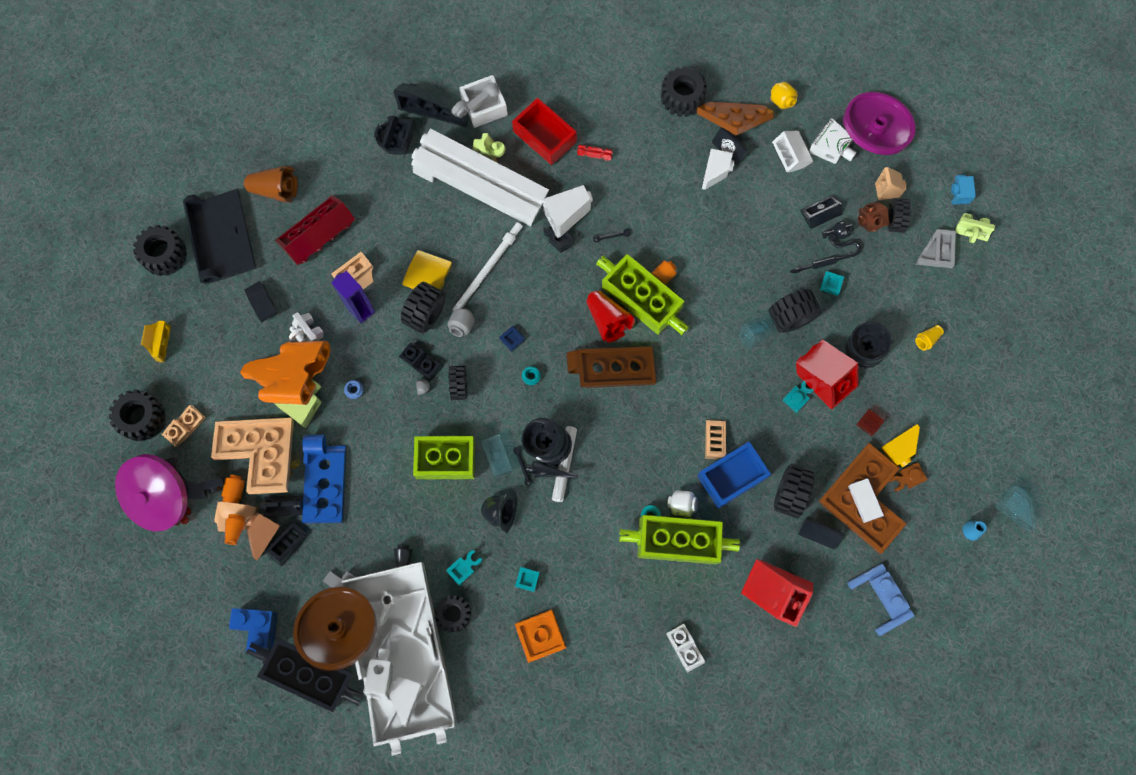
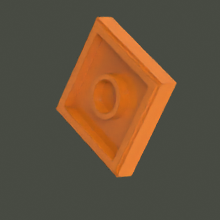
[515,610,566,663]

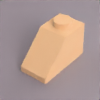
[875,167,906,200]

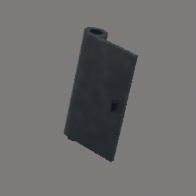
[183,189,256,284]

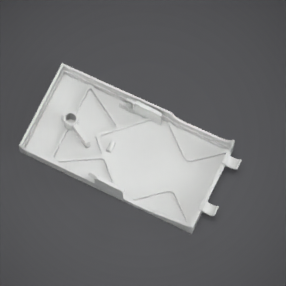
[342,562,458,755]

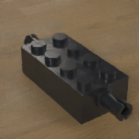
[245,637,364,712]

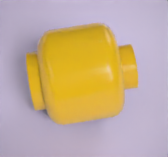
[771,82,798,109]

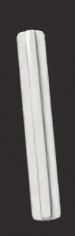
[552,426,577,502]

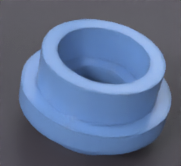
[344,380,364,399]

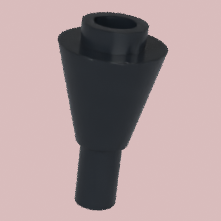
[393,544,413,568]

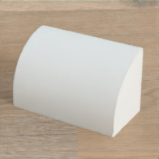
[772,131,813,172]

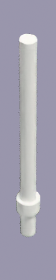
[452,222,523,311]

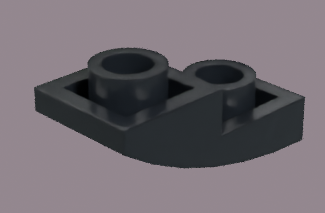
[244,280,277,323]
[399,342,443,381]

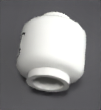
[668,490,698,517]

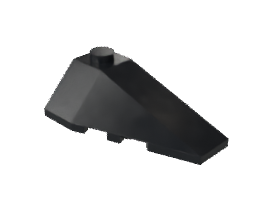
[393,83,468,127]

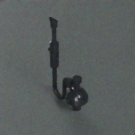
[790,221,861,274]

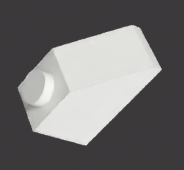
[702,149,734,190]
[389,676,423,728]

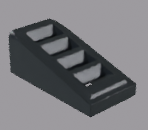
[265,522,308,566]

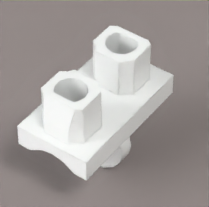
[289,312,324,341]

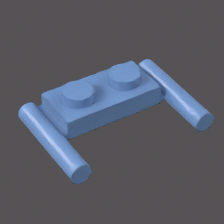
[847,563,914,636]

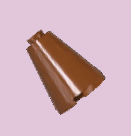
[244,166,298,203]

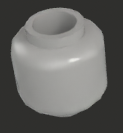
[447,308,475,337]

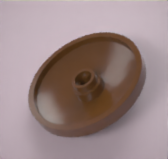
[293,587,377,670]

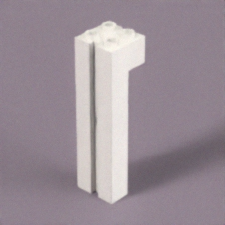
[411,128,549,226]

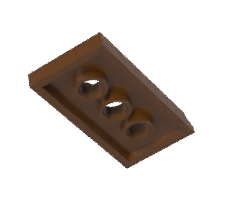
[566,347,656,388]

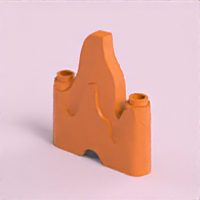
[240,341,331,405]

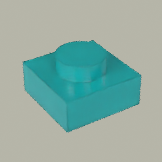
[820,271,844,296]
[515,567,540,592]

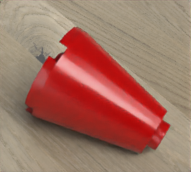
[586,291,635,343]

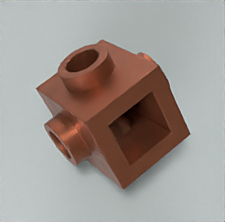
[858,202,889,232]

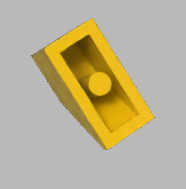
[881,424,920,467]

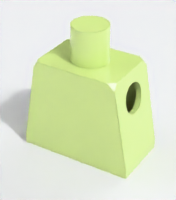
[274,380,321,429]

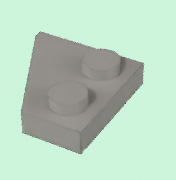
[916,229,956,268]

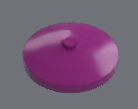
[843,92,915,155]
[115,454,187,531]

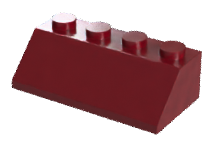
[275,195,356,265]

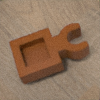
[889,463,928,492]

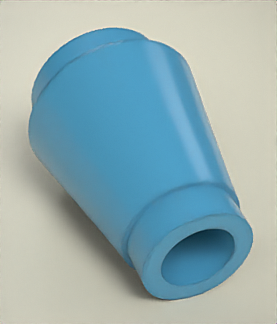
[963,521,987,540]

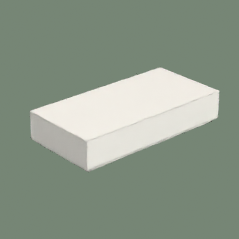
[848,479,884,523]

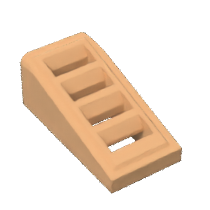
[705,420,726,460]

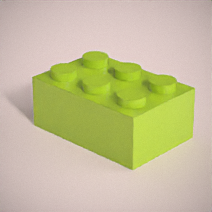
[413,436,475,479]

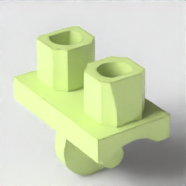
[473,133,506,163]
[955,213,995,243]

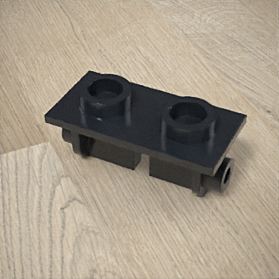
[260,496,303,517]

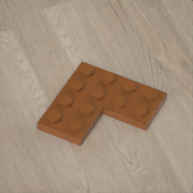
[818,443,906,554]

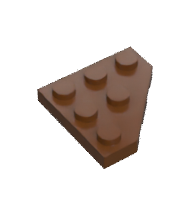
[697,102,774,135]

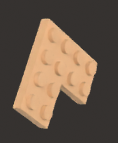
[211,418,294,494]

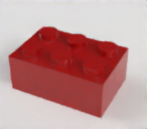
[512,98,577,166]

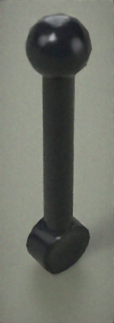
[593,229,631,243]
[513,447,532,485]

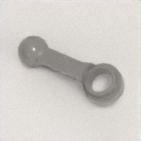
[451,82,499,118]

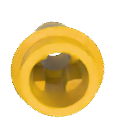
[915,325,944,350]

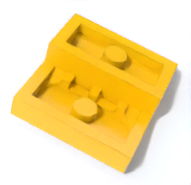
[402,250,452,290]

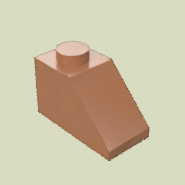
[246,512,279,560]

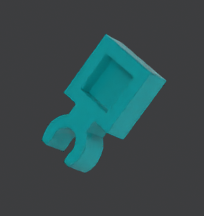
[782,381,814,413]
[446,550,482,586]

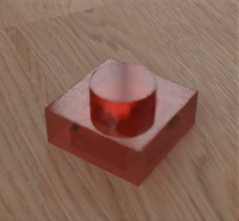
[856,409,885,437]

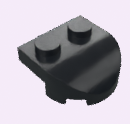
[374,115,417,155]

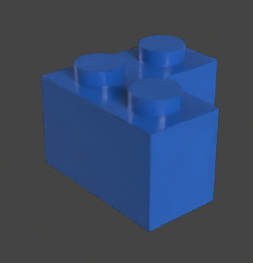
[229,608,278,652]

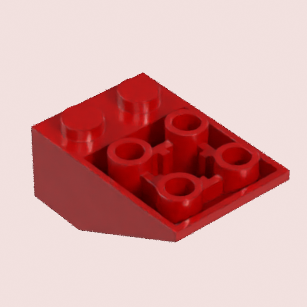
[741,558,813,627]

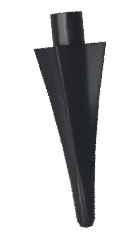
[526,461,578,479]

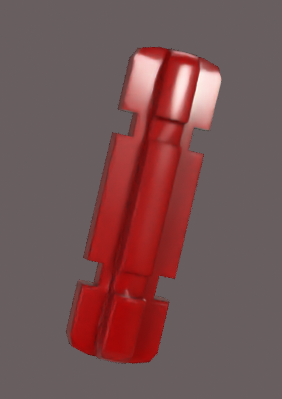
[577,144,613,161]

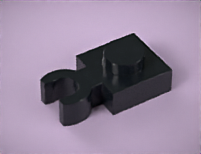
[543,227,575,253]

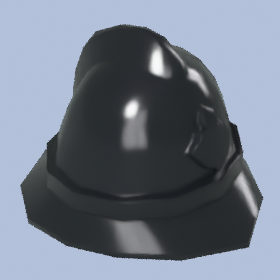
[481,489,517,533]

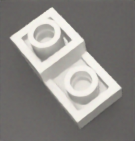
[666,624,705,673]

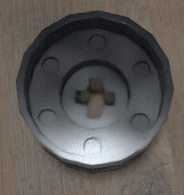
[845,322,892,369]
[521,417,572,466]

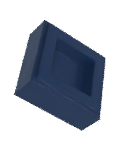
[499,326,526,352]

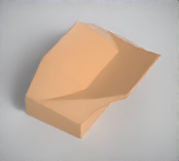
[331,252,373,289]
[214,502,258,532]

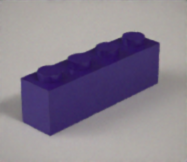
[331,271,375,324]

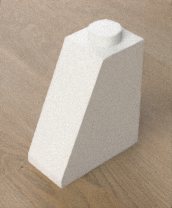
[543,185,593,238]

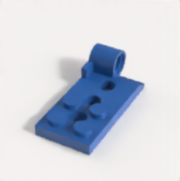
[302,434,346,523]

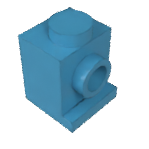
[951,175,976,204]

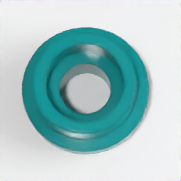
[522,366,541,386]

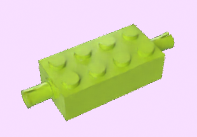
[596,254,690,336]
[619,515,740,565]

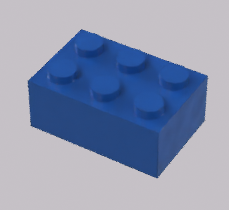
[697,442,771,509]

